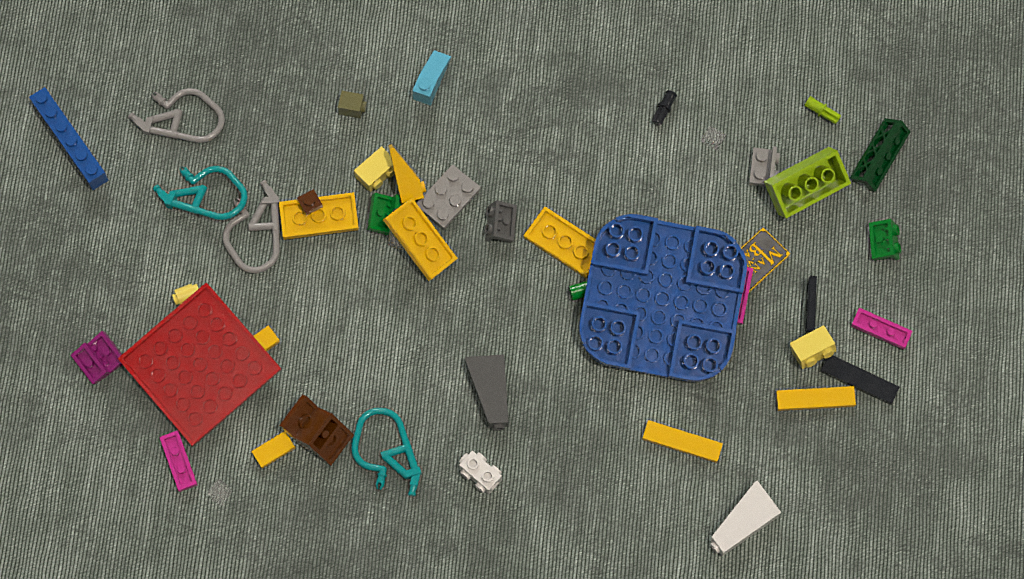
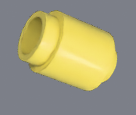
[172,283,199,305]

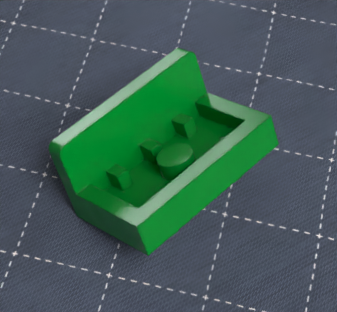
[367,193,401,235]

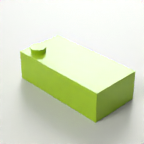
[764,147,851,218]

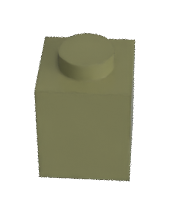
[338,90,367,119]

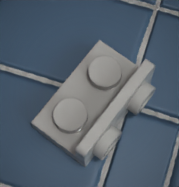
[749,146,780,187]

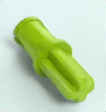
[804,96,841,124]

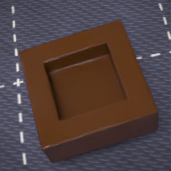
[297,189,323,216]

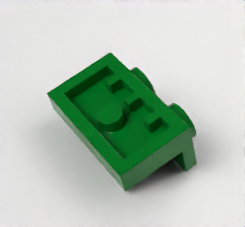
[869,219,901,261]

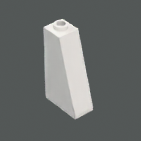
[710,481,781,556]

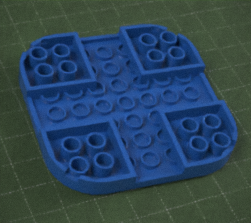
[579,214,747,382]

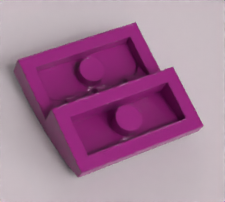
[71,331,122,384]

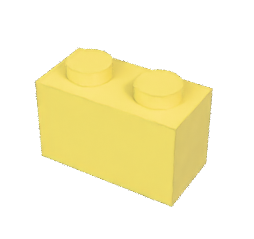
[354,146,395,192]
[790,325,836,369]

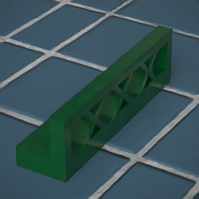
[850,118,911,192]

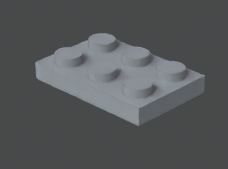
[417,164,481,230]

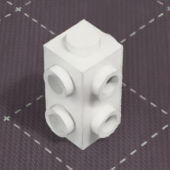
[459,451,502,494]

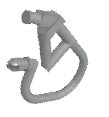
[128,88,225,143]
[223,180,280,273]

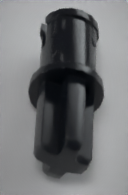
[652,90,677,126]

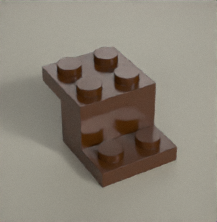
[279,394,354,466]

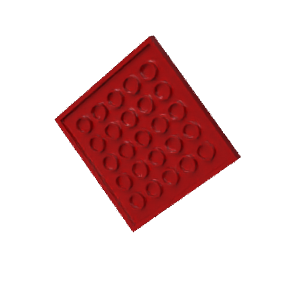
[117,282,282,446]

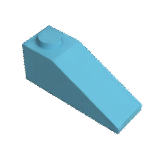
[413,50,451,106]

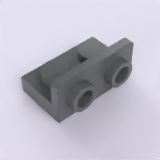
[484,200,517,243]

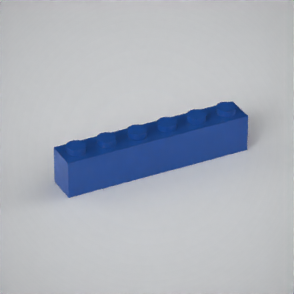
[29,87,109,190]

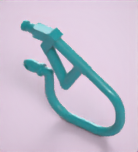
[153,166,248,220]
[351,408,422,497]

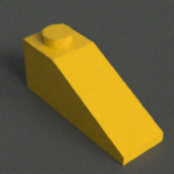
[388,144,426,203]

